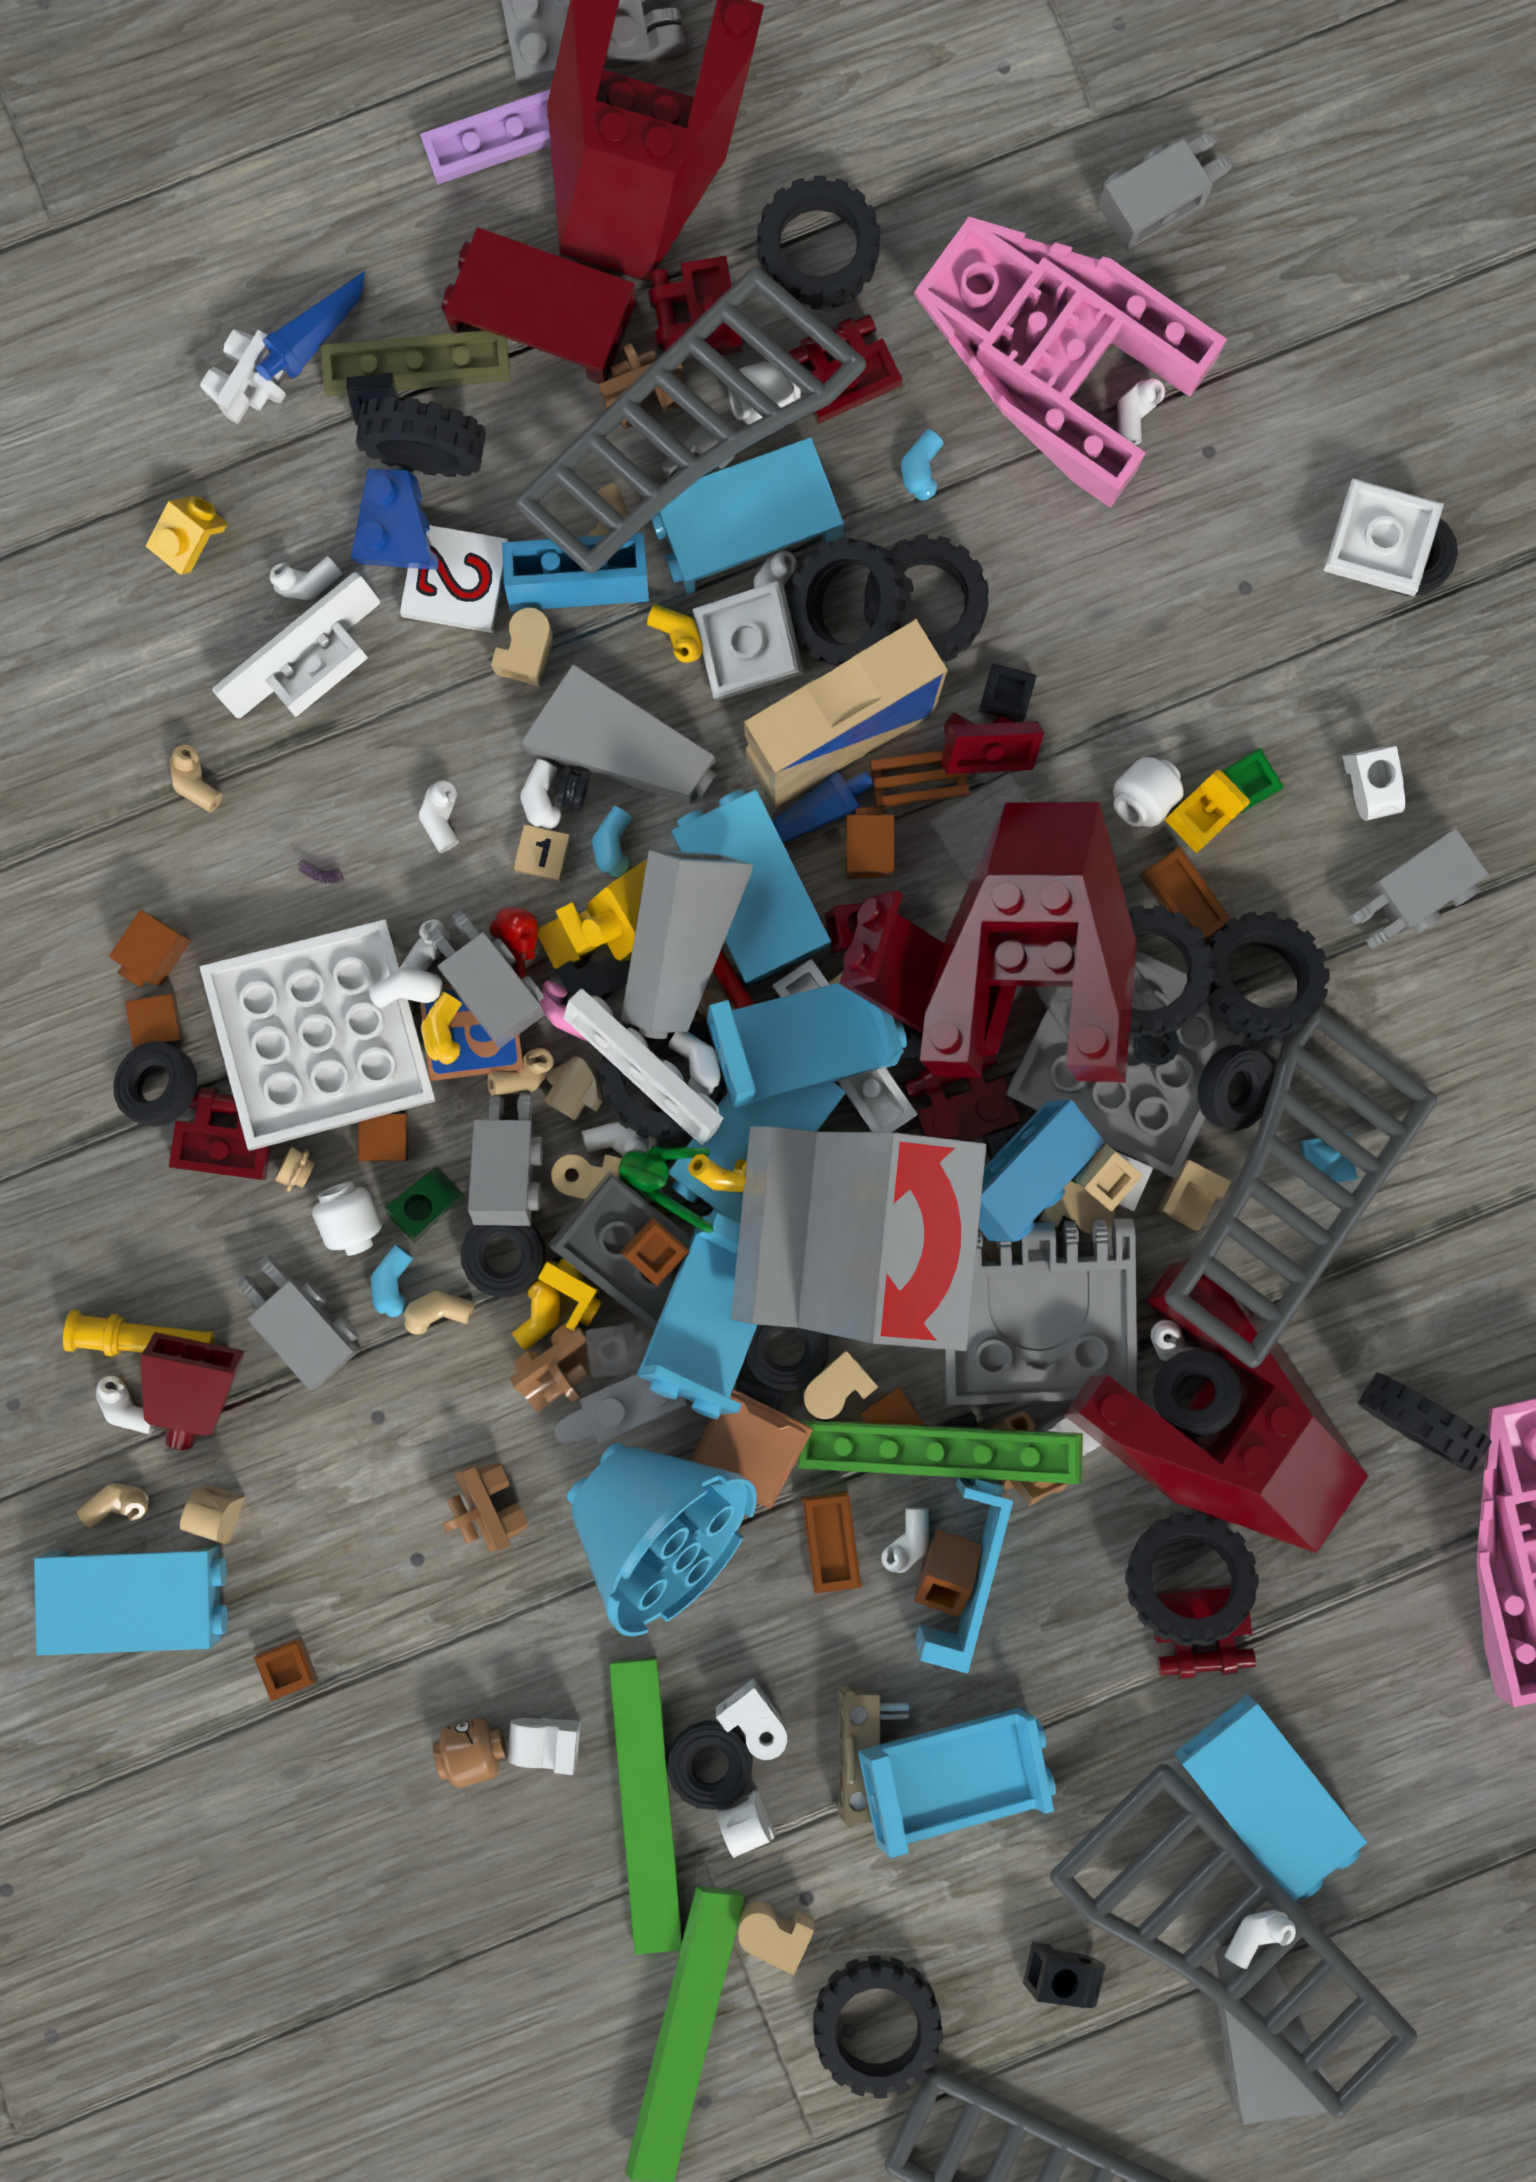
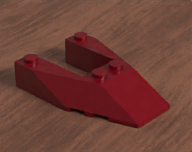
[547,0,764,282]
[920,802,1137,1083]
[1063,1259,1368,1553]

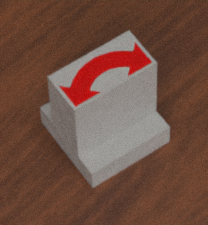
[731,1126,986,1351]

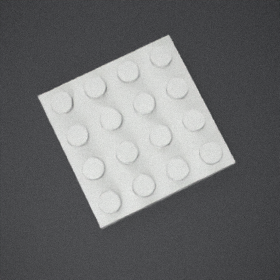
[199,919,435,1151]

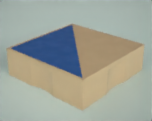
[744,619,947,809]

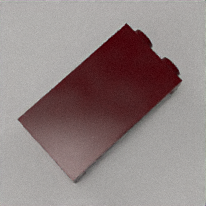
[442,227,637,384]
[839,890,1017,1057]

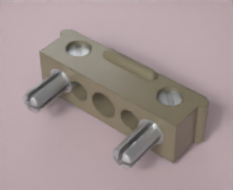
[838,1683,910,1828]

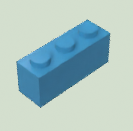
[502,532,649,612]
[978,1099,1106,1242]

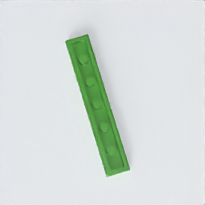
[798,1419,1083,1484]
[609,1657,683,1955]
[625,1886,745,2182]

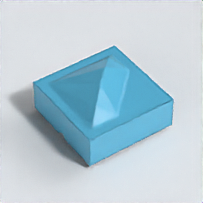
[1299,1133,1358,1187]

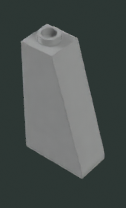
[521,665,718,804]
[621,850,753,1039]
[1210,1930,1330,2125]

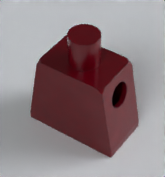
[141,1332,244,1450]

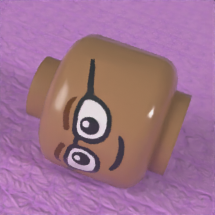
[433,1717,507,1788]

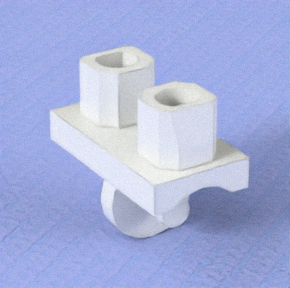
[200,329,286,424]

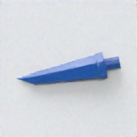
[256,270,366,381]
[772,770,874,844]

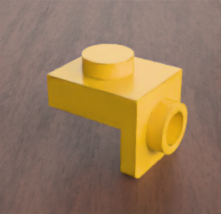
[146,496,228,575]
[1164,770,1250,854]
[538,902,597,969]
[538,1258,602,1331]

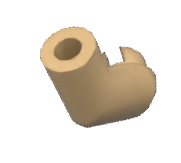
[169,744,223,813]
[404,1290,475,1335]
[77,1483,149,1528]

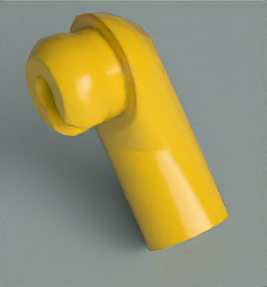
[647,603,703,663]
[421,991,462,1064]
[688,1154,747,1193]
[512,1280,561,1351]

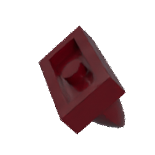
[941,712,1044,774]

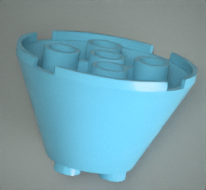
[567,1442,757,1636]

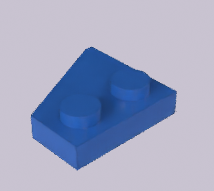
[351,468,439,570]

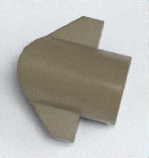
[544,1056,603,1121]

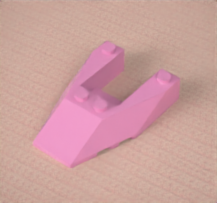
[914,217,1227,508]
[1476,1398,1536,1707]

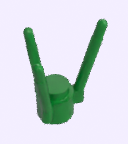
[618,1146,714,1233]

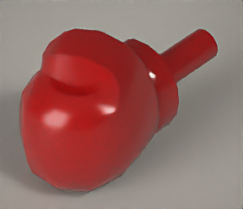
[489,907,539,979]

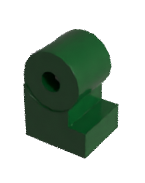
[385,1167,464,1244]

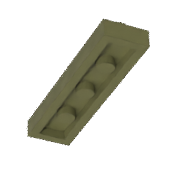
[320,330,511,397]

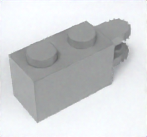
[1098,131,1234,251]
[1349,828,1489,949]
[428,910,545,1049]
[468,1092,543,1226]
[236,1255,361,1390]
[553,1371,689,1446]

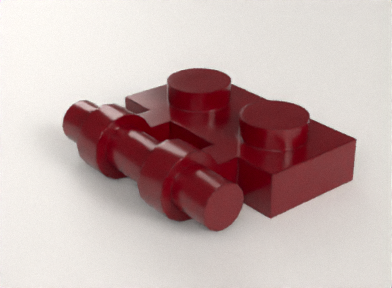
[648,256,742,355]
[788,314,903,424]
[903,1055,1021,1142]
[169,1087,271,1180]
[1153,1585,1256,1679]

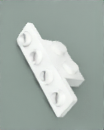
[212,572,380,718]

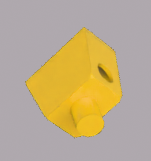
[582,858,648,962]

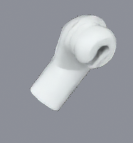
[369,967,443,1008]
[668,1032,721,1096]

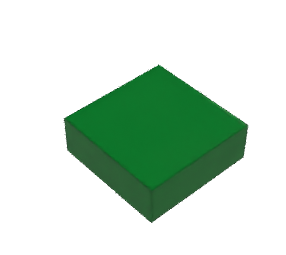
[1222,748,1284,814]

